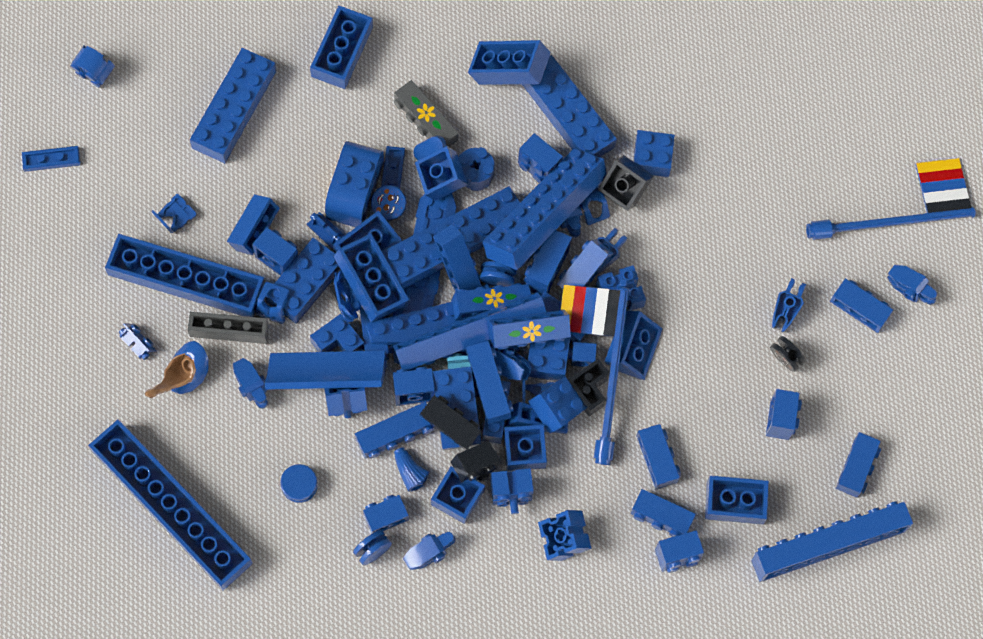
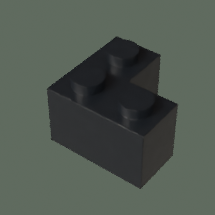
[568,358,610,417]
[451,441,500,482]

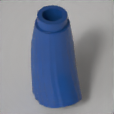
[394,447,430,492]

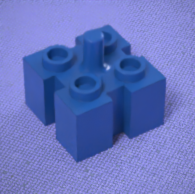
[596,265,646,311]
[324,388,368,418]
[490,468,534,514]
[538,510,592,561]

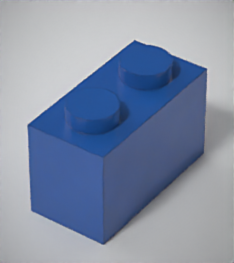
[363,495,409,533]

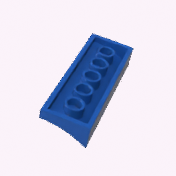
[265,350,387,390]

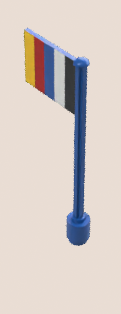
[806,158,976,240]
[561,285,630,465]

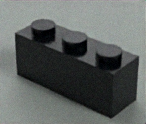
[420,395,481,450]

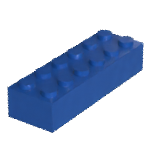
[190,48,276,164]
[522,55,617,157]

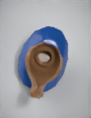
[145,341,209,398]

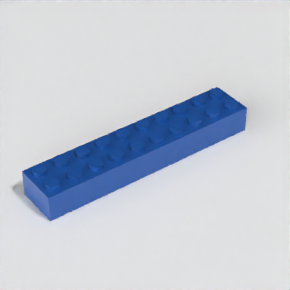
[88,419,253,591]

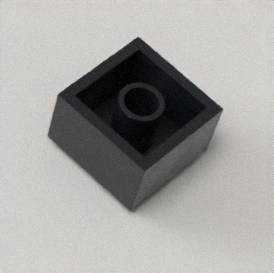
[597,155,654,211]

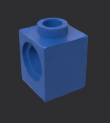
[568,342,597,367]

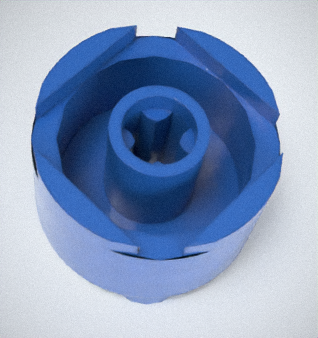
[70,45,115,88]
[458,147,494,191]

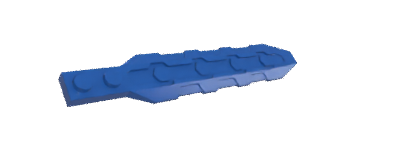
[392,193,456,364]

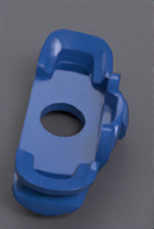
[334,271,361,322]

